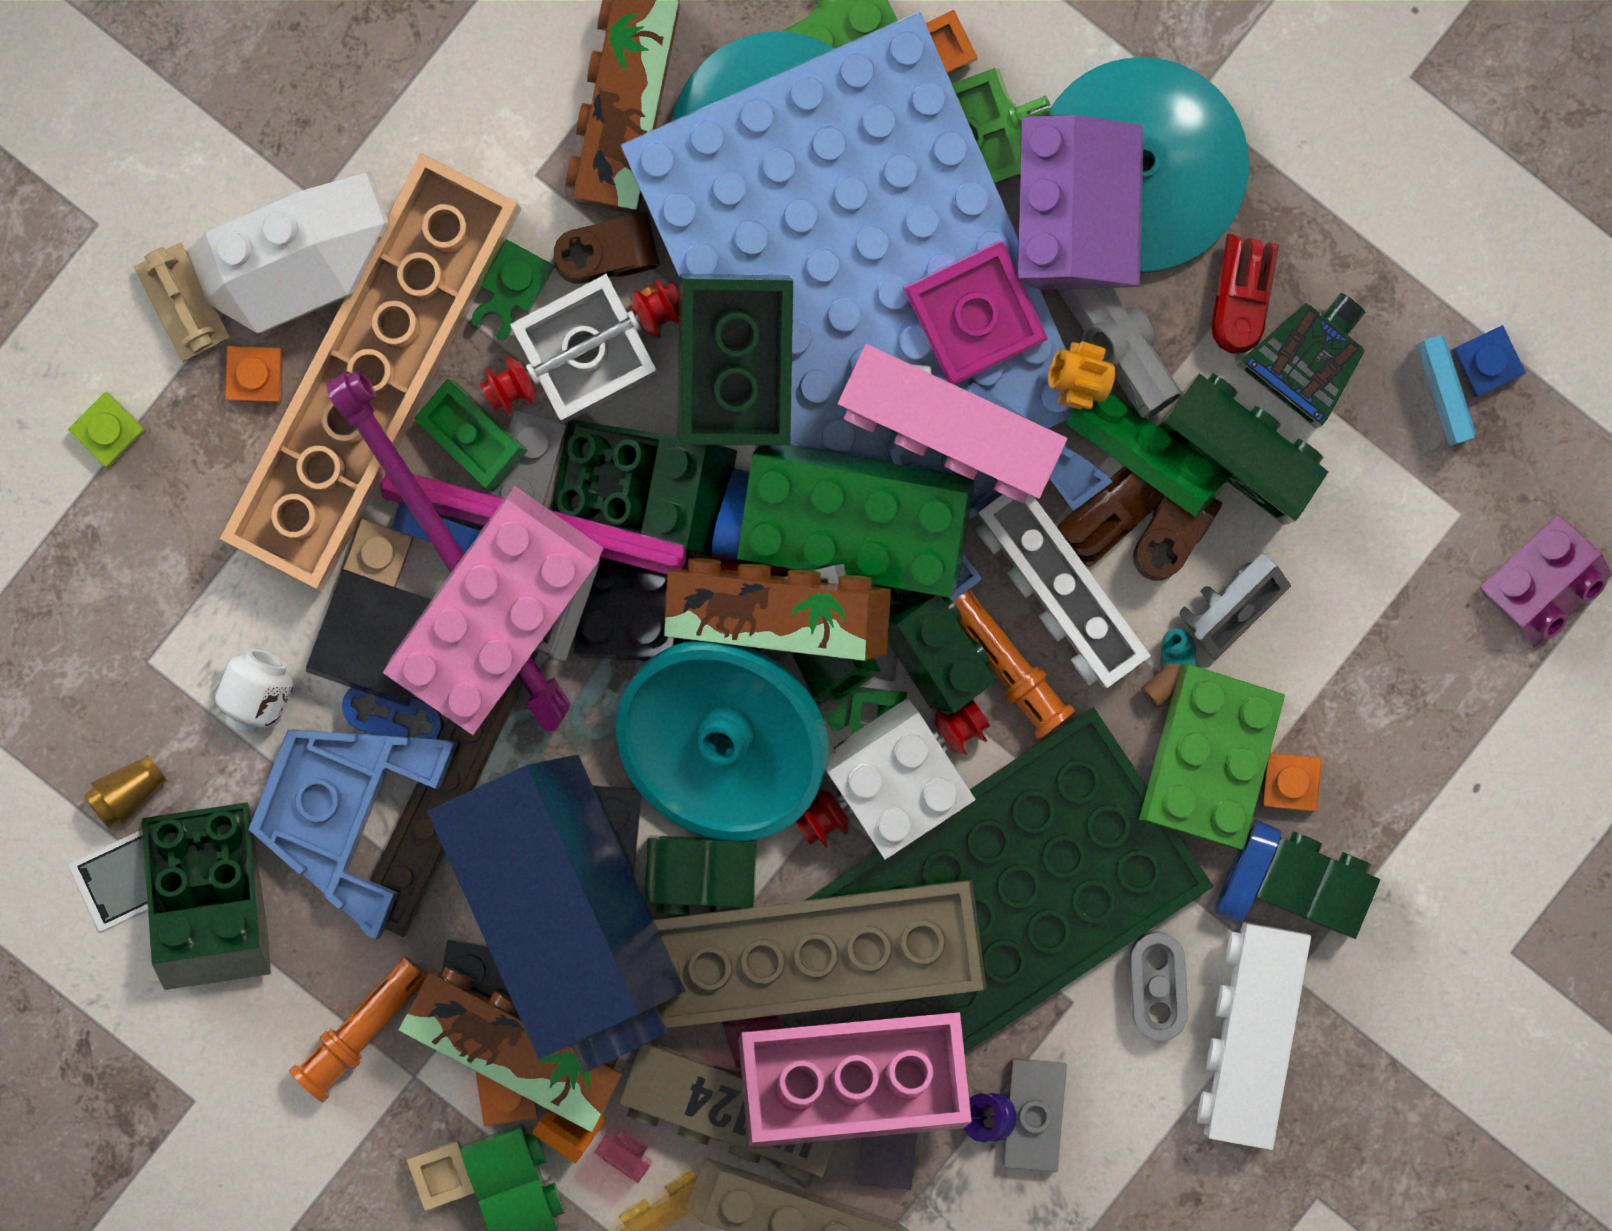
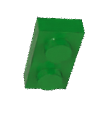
[414,378,528,491]

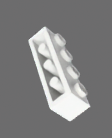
[975,494,1151,688]
[1197,921,1311,1150]

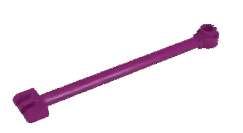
[327,371,570,731]

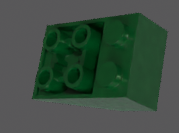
[551,420,738,555]
[142,802,271,990]

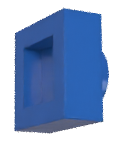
[1451,325,1526,398]

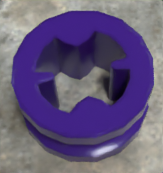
[963,1093,1017,1142]

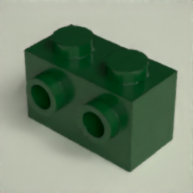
[888,591,996,713]

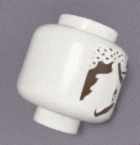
[215,649,294,733]

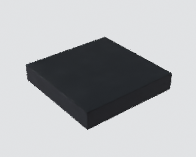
[306,570,432,707]

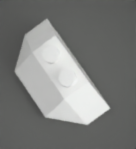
[186,172,389,333]

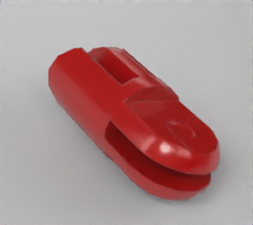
[1211,233,1279,354]

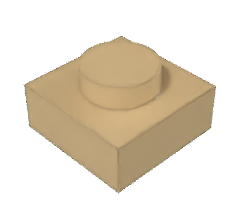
[344,519,414,587]
[406,1140,475,1211]

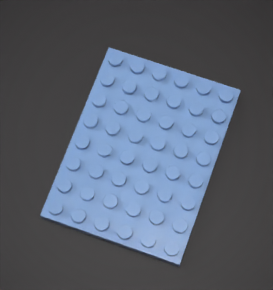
[620,11,1074,463]

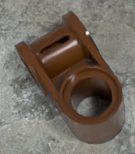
[554,212,660,284]
[1133,495,1223,581]

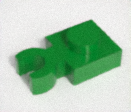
[471,239,555,342]

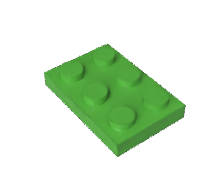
[1139,664,1285,850]

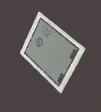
[67,830,148,932]

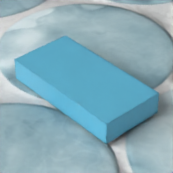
[1416,335,1476,446]

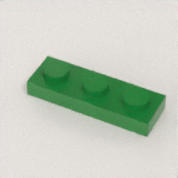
[1066,393,1229,517]

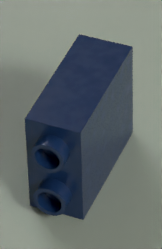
[427,755,686,1073]

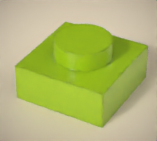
[68,391,147,468]

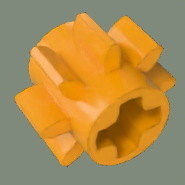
[1048,341,1115,410]

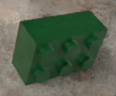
[677,274,793,446]

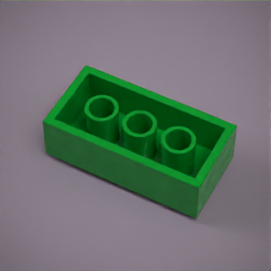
[737,444,976,598]

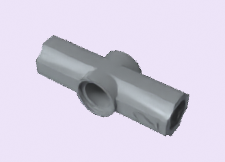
[1057,288,1183,419]

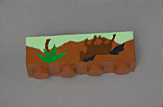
[565,0,680,214]
[664,558,891,661]
[399,966,625,1132]

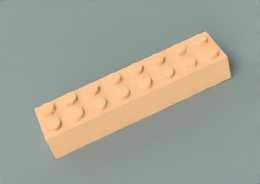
[220,153,521,590]

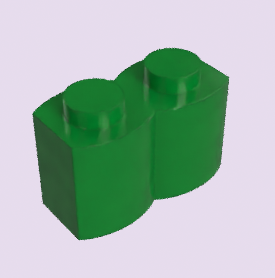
[460,1123,565,1231]

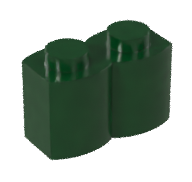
[1255,831,1381,939]
[645,835,757,914]

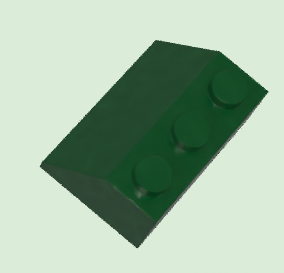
[1158,373,1329,525]

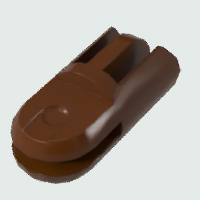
[1057,466,1164,567]

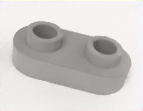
[1130,932,1188,1041]

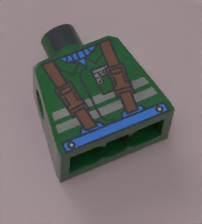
[1237,293,1366,429]

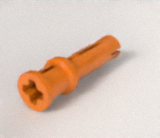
[953,589,1076,740]
[289,956,427,1103]

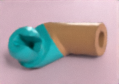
[1141,628,1196,708]

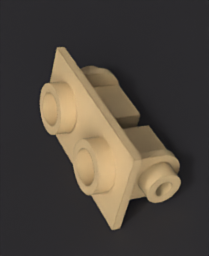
[133,242,231,362]

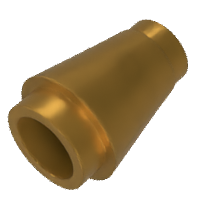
[83,755,167,830]

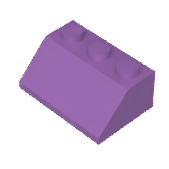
[1018,115,1144,290]

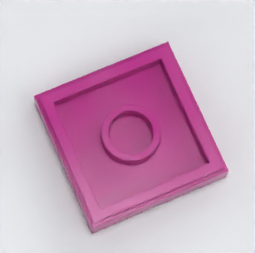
[903,240,1048,385]

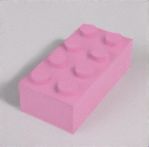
[837,344,1068,504]
[383,486,603,735]
[738,1012,972,1148]

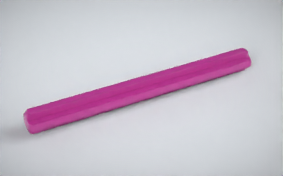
[380,473,686,575]

